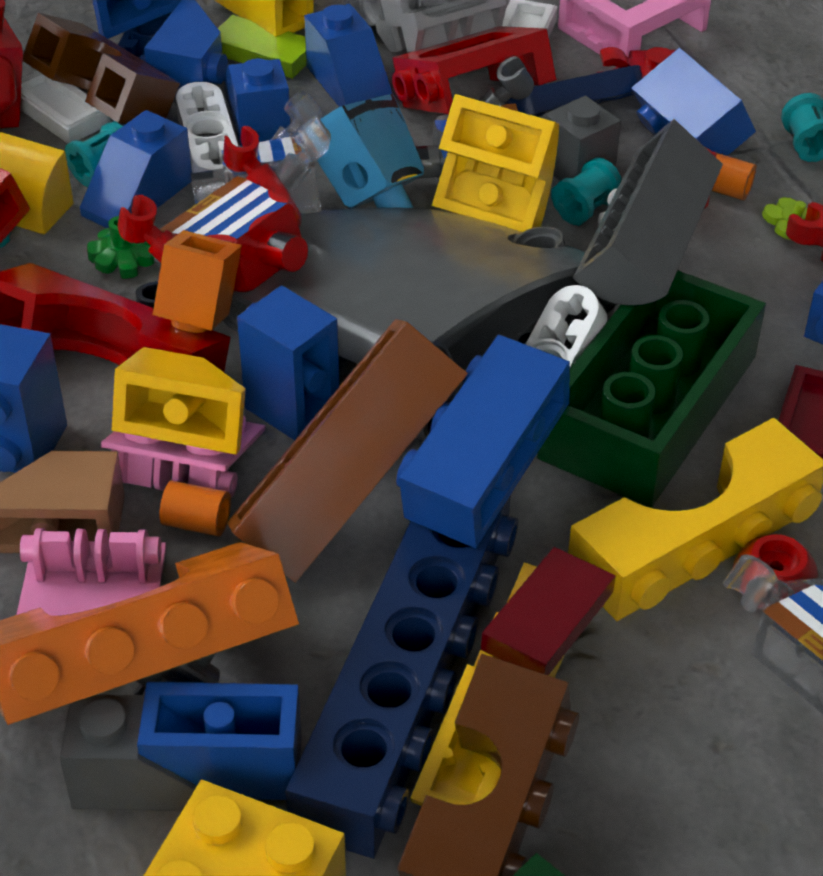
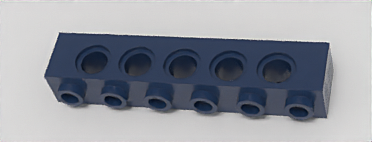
[285,495,519,859]

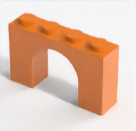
[0,542,299,725]

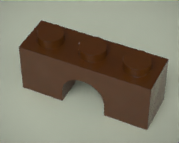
[23,13,180,124]
[397,654,579,876]

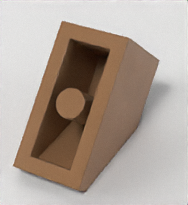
[0,451,125,553]

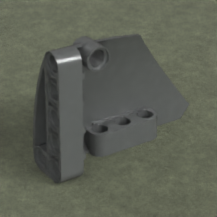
[154,208,617,442]

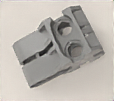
[342,0,507,52]

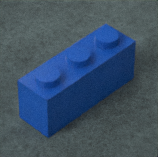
[396,334,570,549]

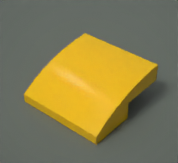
[432,94,559,232]

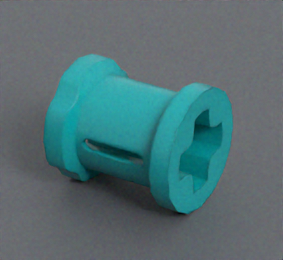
[781,93,823,162]
[64,121,123,187]
[551,157,622,226]

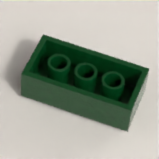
[537,270,766,508]

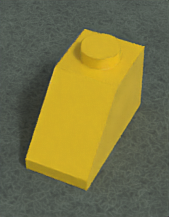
[111,347,246,455]

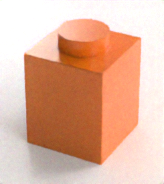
[153,230,242,333]

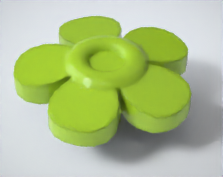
[762,197,807,240]

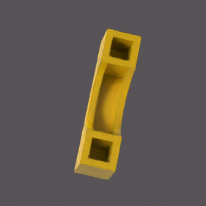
[568,417,823,622]

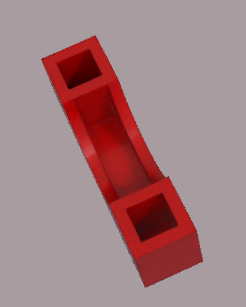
[0,263,231,372]

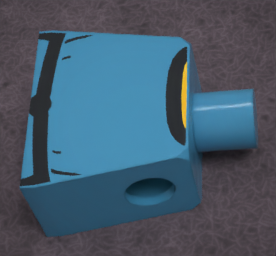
[300,94,424,209]

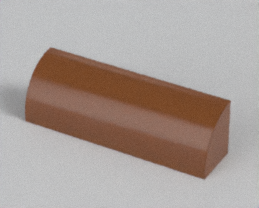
[227,319,468,583]

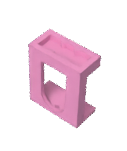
[558,0,711,58]

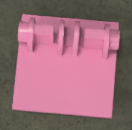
[101,416,265,498]
[16,528,166,616]

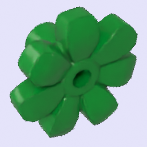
[87,216,155,279]

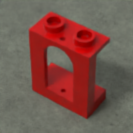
[392,26,557,114]

